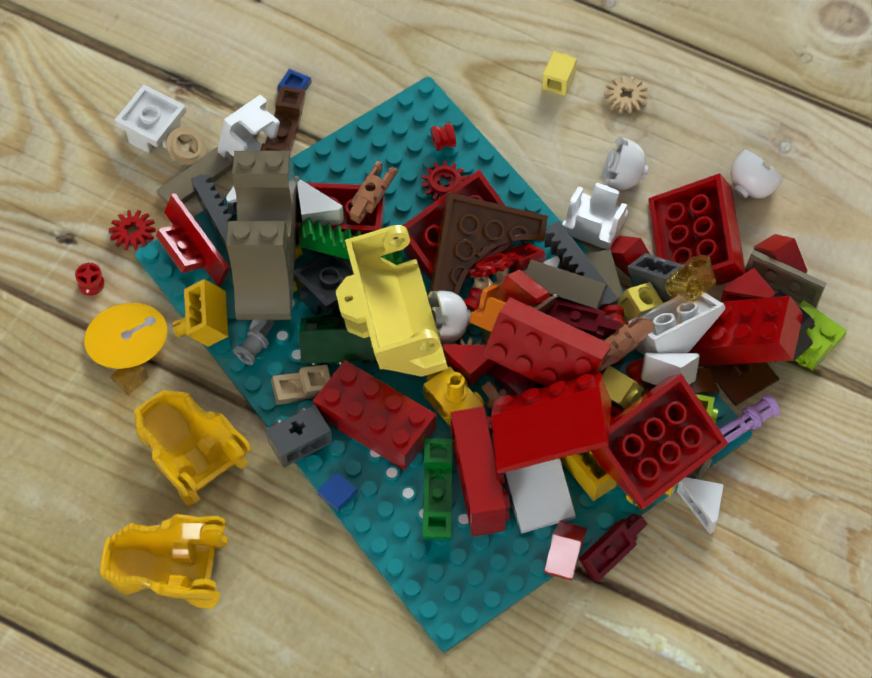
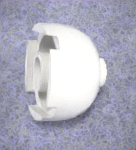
[602,137,648,190]
[730,149,783,199]
[428,291,471,345]

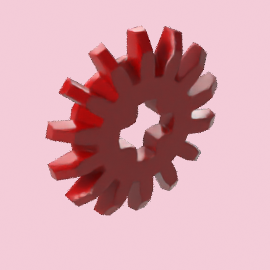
[421,161,467,200]
[109,210,156,251]
[470,254,516,278]

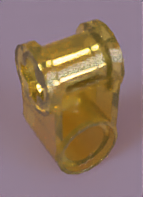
[666,255,716,301]

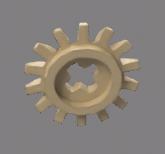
[604,76,649,114]

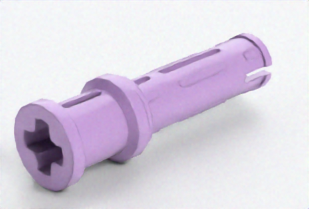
[719,394,780,443]

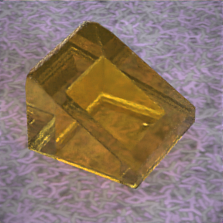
[110,365,148,395]

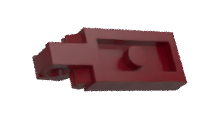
[548,299,622,339]
[578,513,648,582]

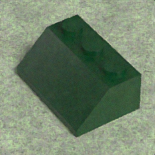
[299,315,377,366]

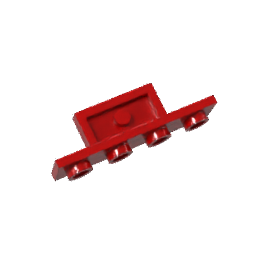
[156,193,230,286]

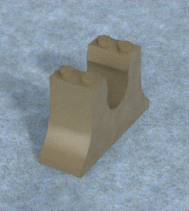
[226,151,299,320]

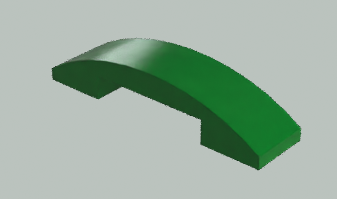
[422,438,452,540]

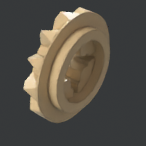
[165,127,206,166]

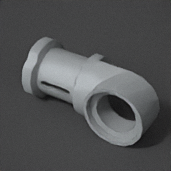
[233,320,275,365]

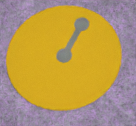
[84,303,168,369]

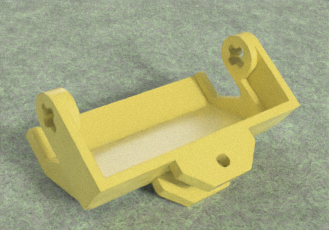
[335,225,448,377]

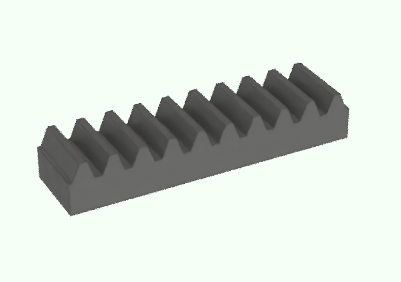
[191,174,233,256]
[544,221,619,310]

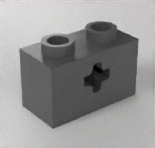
[627,253,690,303]
[266,405,333,468]

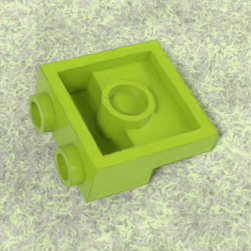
[796,300,847,371]

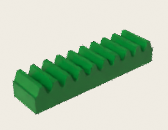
[298,217,403,265]

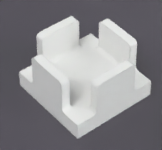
[114,85,187,153]
[217,95,280,158]
[562,183,629,250]

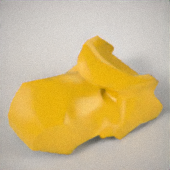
[134,390,252,506]
[100,514,229,609]

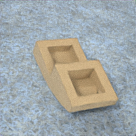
[271,365,330,405]

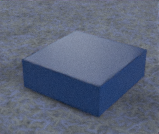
[277,69,311,92]
[318,472,358,512]

